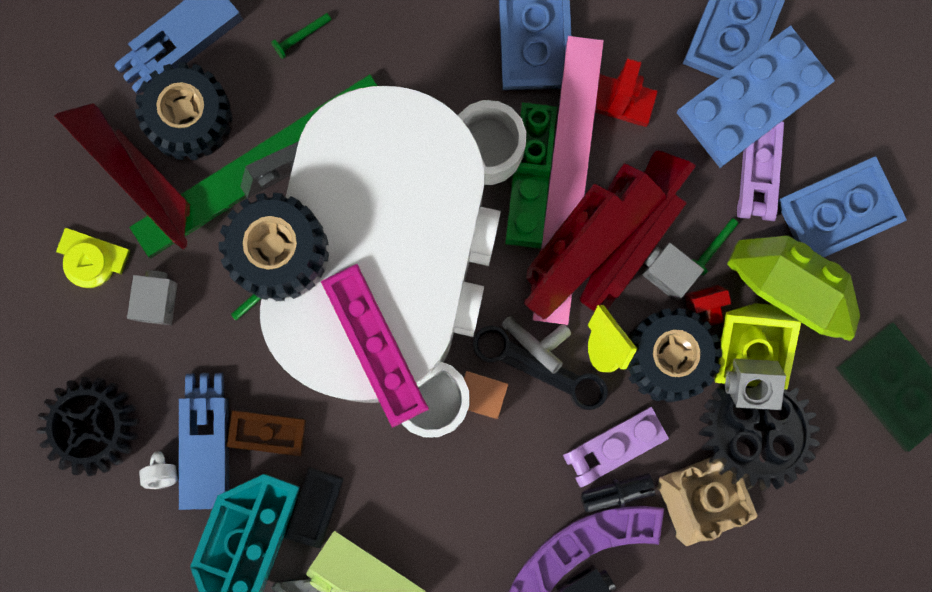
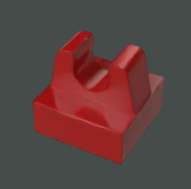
[684,285,731,326]

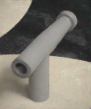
[501,316,571,374]

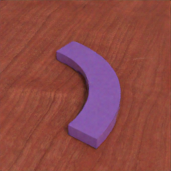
[508,505,664,592]

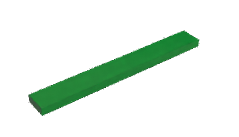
[129,74,377,258]

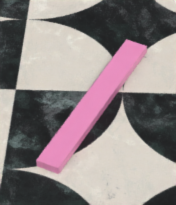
[532,36,604,325]

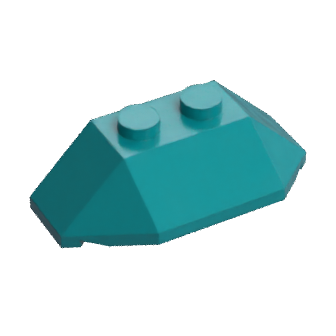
[190,474,300,592]

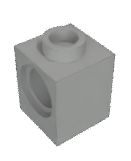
[642,243,704,301]
[127,270,178,326]
[725,359,786,410]

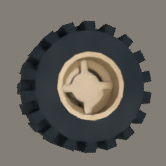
[135,62,233,160]
[218,192,329,301]
[625,308,722,402]

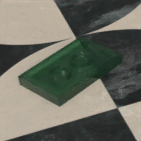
[835,322,932,452]

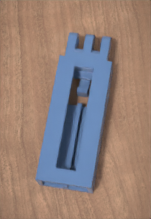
[115,0,243,94]
[179,373,229,510]

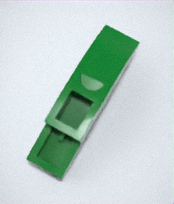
[505,102,557,248]

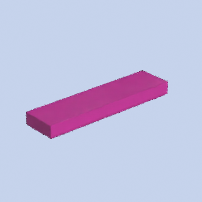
[321,264,429,428]

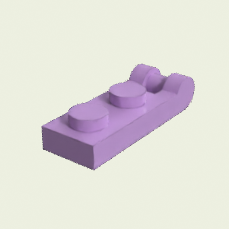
[737,122,784,221]
[563,407,669,487]

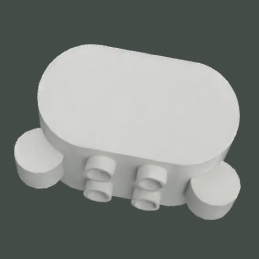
[260,86,526,437]

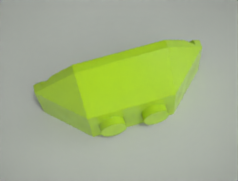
[727,236,860,341]

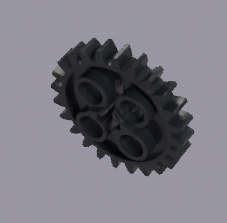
[699,384,820,491]

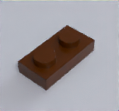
[227,410,306,456]

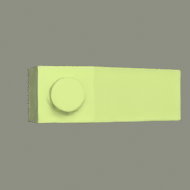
[306,531,426,592]

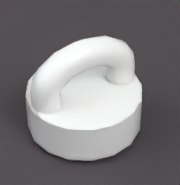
[139,451,178,489]

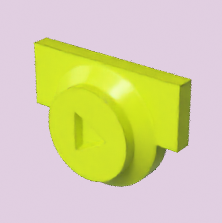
[56,228,131,288]
[588,305,637,372]

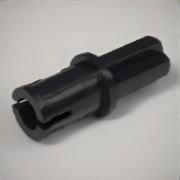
[581,473,655,512]

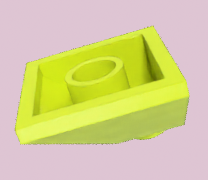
[714,303,801,390]

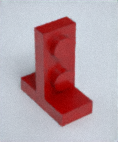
[595,58,658,127]

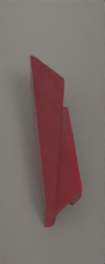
[54,103,190,250]
[580,151,696,312]
[524,163,667,319]

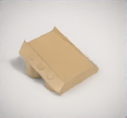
[657,457,758,546]

